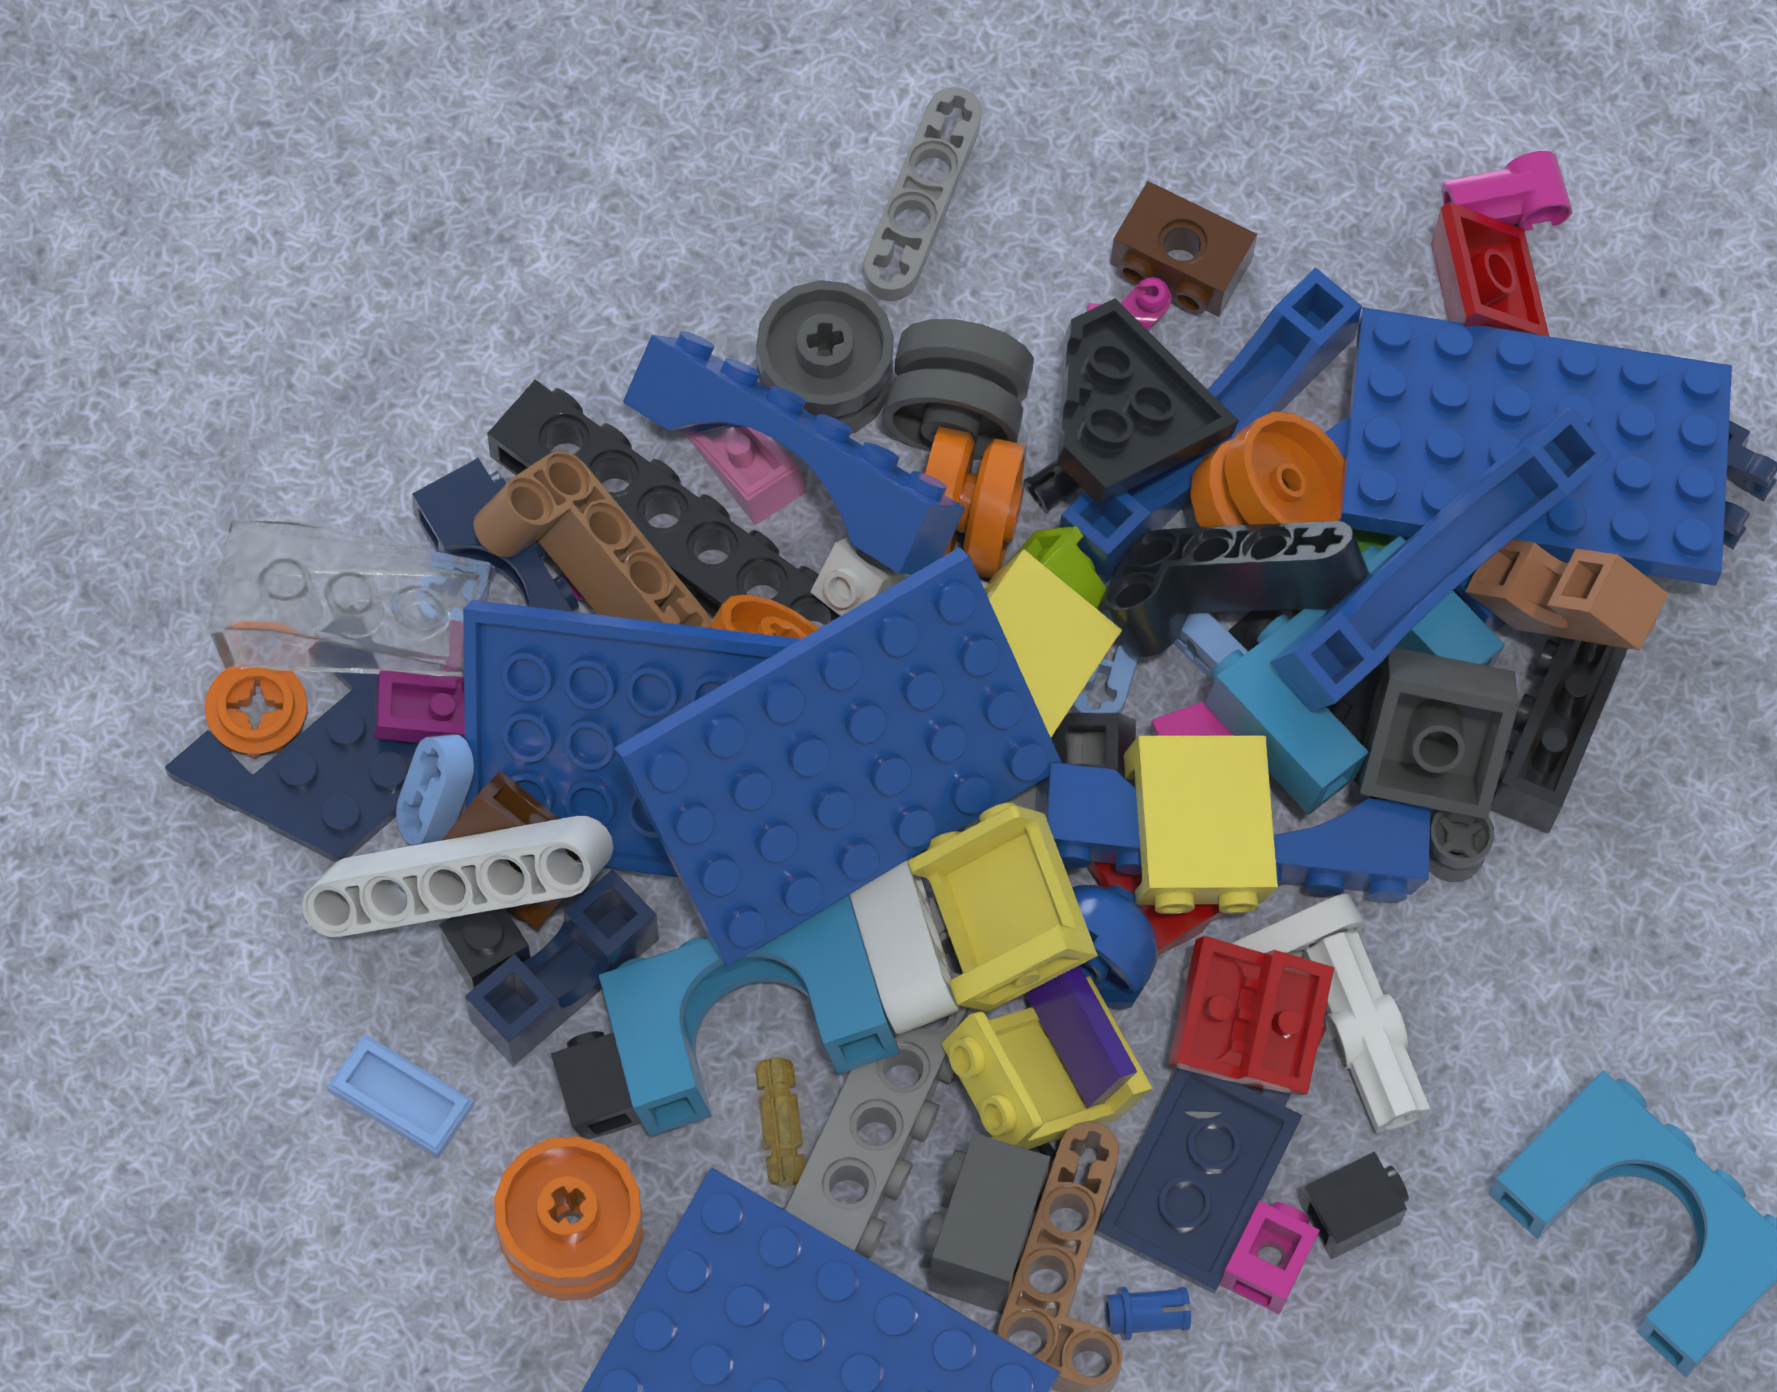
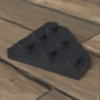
[1057,298,1239,505]

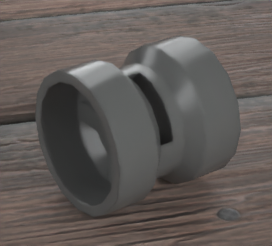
[1429,810,1495,882]

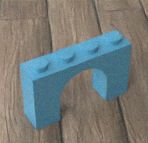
[1204,536,1505,815]
[599,895,900,1137]
[1489,1070,1777,1378]

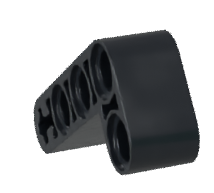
[1104,521,1370,657]

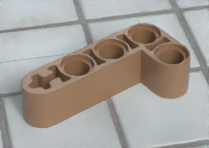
[473,451,712,628]
[998,1121,1123,1392]

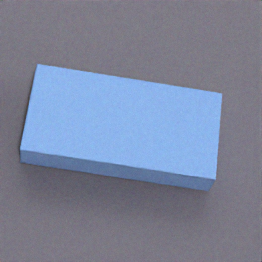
[327,1034,475,1159]

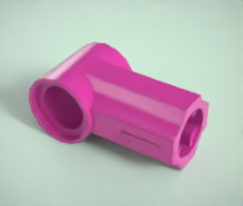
[1442,151,1573,231]

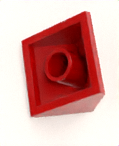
[1431,202,1550,337]

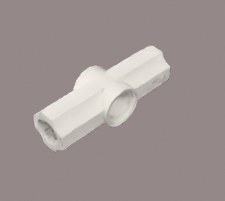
[1304,932,1430,1133]

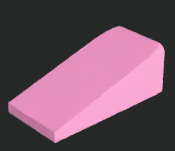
[684,427,806,525]

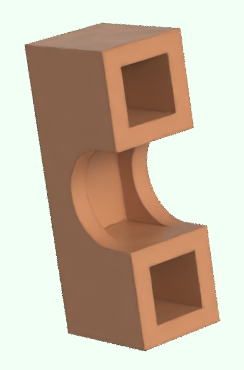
[1465,539,1668,651]

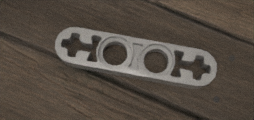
[863,87,982,301]

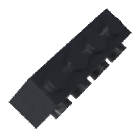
[1490,638,1628,834]

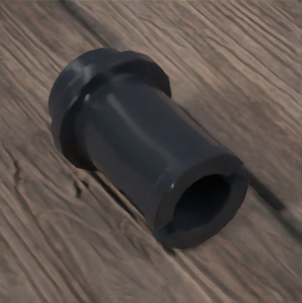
[1023,459,1081,513]

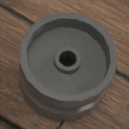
[756,280,894,434]
[883,319,1034,460]

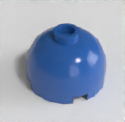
[1072,885,1158,1010]

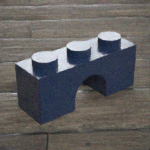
[465,869,659,1066]

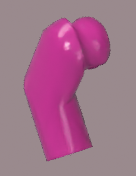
[1087,277,1172,331]

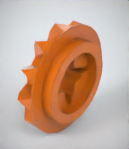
[205,659,309,759]

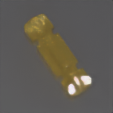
[755,1057,806,1187]

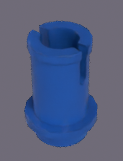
[1104,1287,1191,1341]

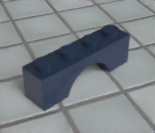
[412,457,579,612]

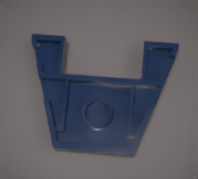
[165,607,419,862]

